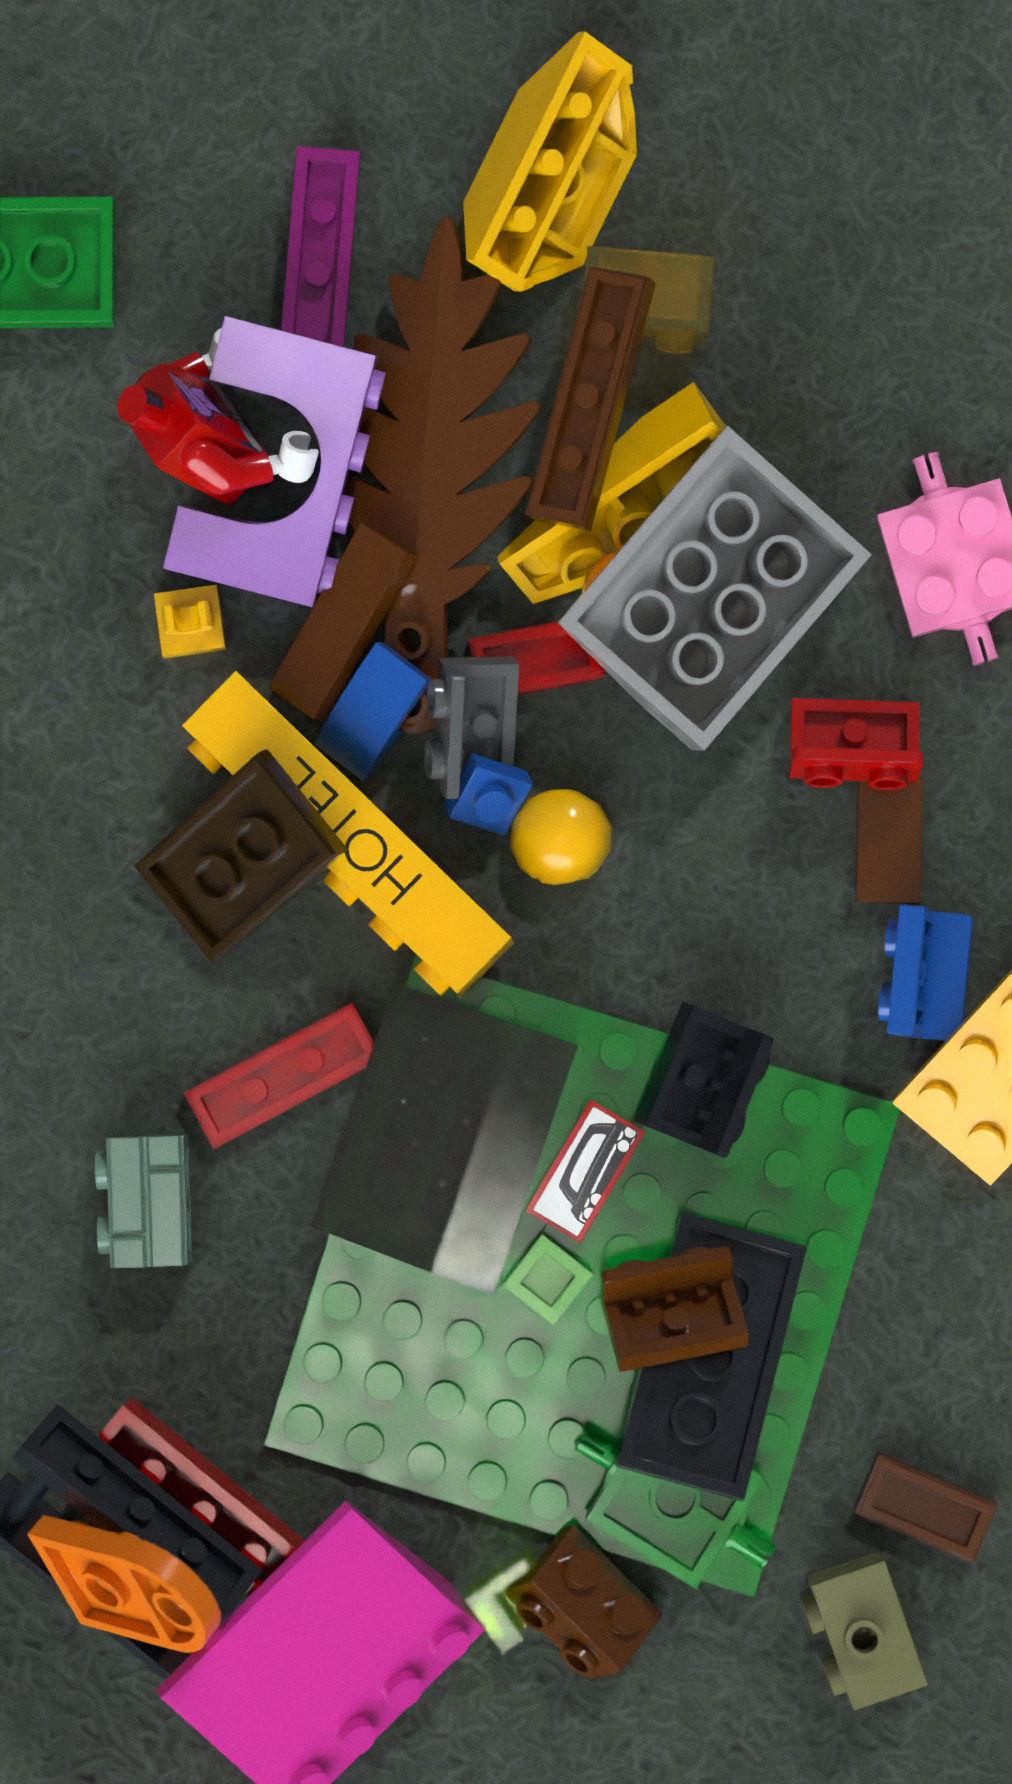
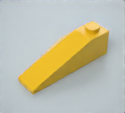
[497,382,726,604]

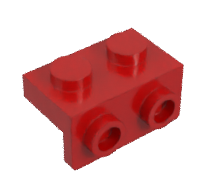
[789,698,923,790]

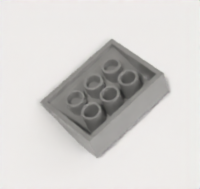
[557,426,872,750]

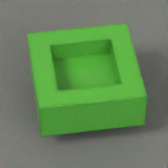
[502,1233,593,1326]

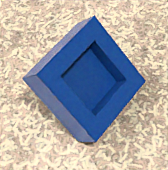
[444,753,533,836]

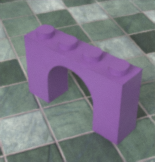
[163,316,386,607]

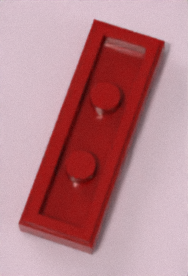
[184,1002,383,1149]

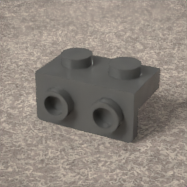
[424,656,519,799]

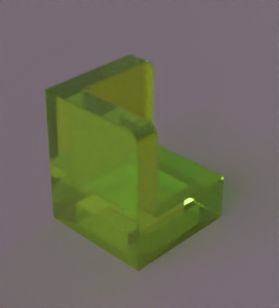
[465,1546,538,1654]

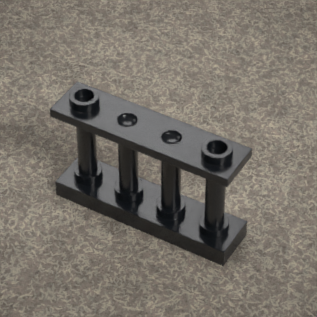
[0,1404,262,1680]

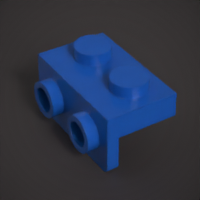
[879,904,974,1041]

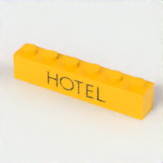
[182,671,514,998]

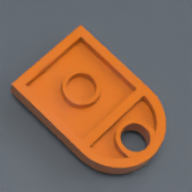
[27,1515,221,1653]

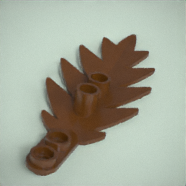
[344,217,542,734]

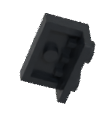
[634,1002,774,1158]

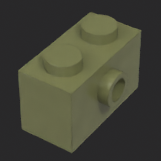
[800,1552,928,1711]

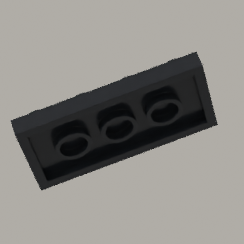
[615,1212,807,1502]

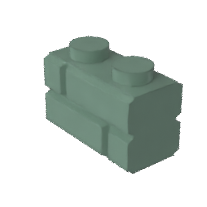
[95,1134,193,1268]

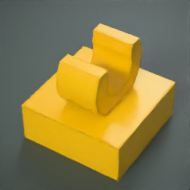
[154,585,227,658]

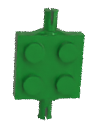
[574,1427,776,1589]

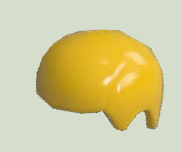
[510,789,612,885]

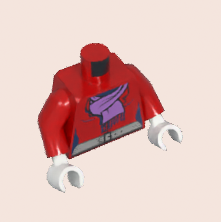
[117,328,319,506]

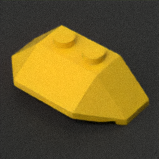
[463,31,637,292]

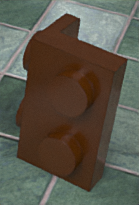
[601,1246,749,1372]
[503,1524,663,1679]

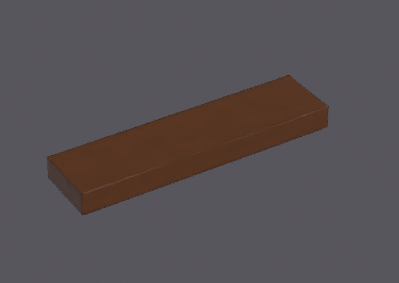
[525,266,656,531]

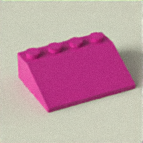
[156,1501,486,1784]

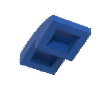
[315,642,431,782]

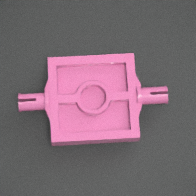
[877,452,1012,666]

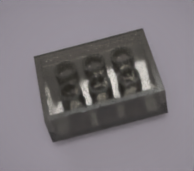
[311,983,578,1294]

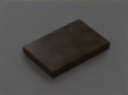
[134,749,348,965]

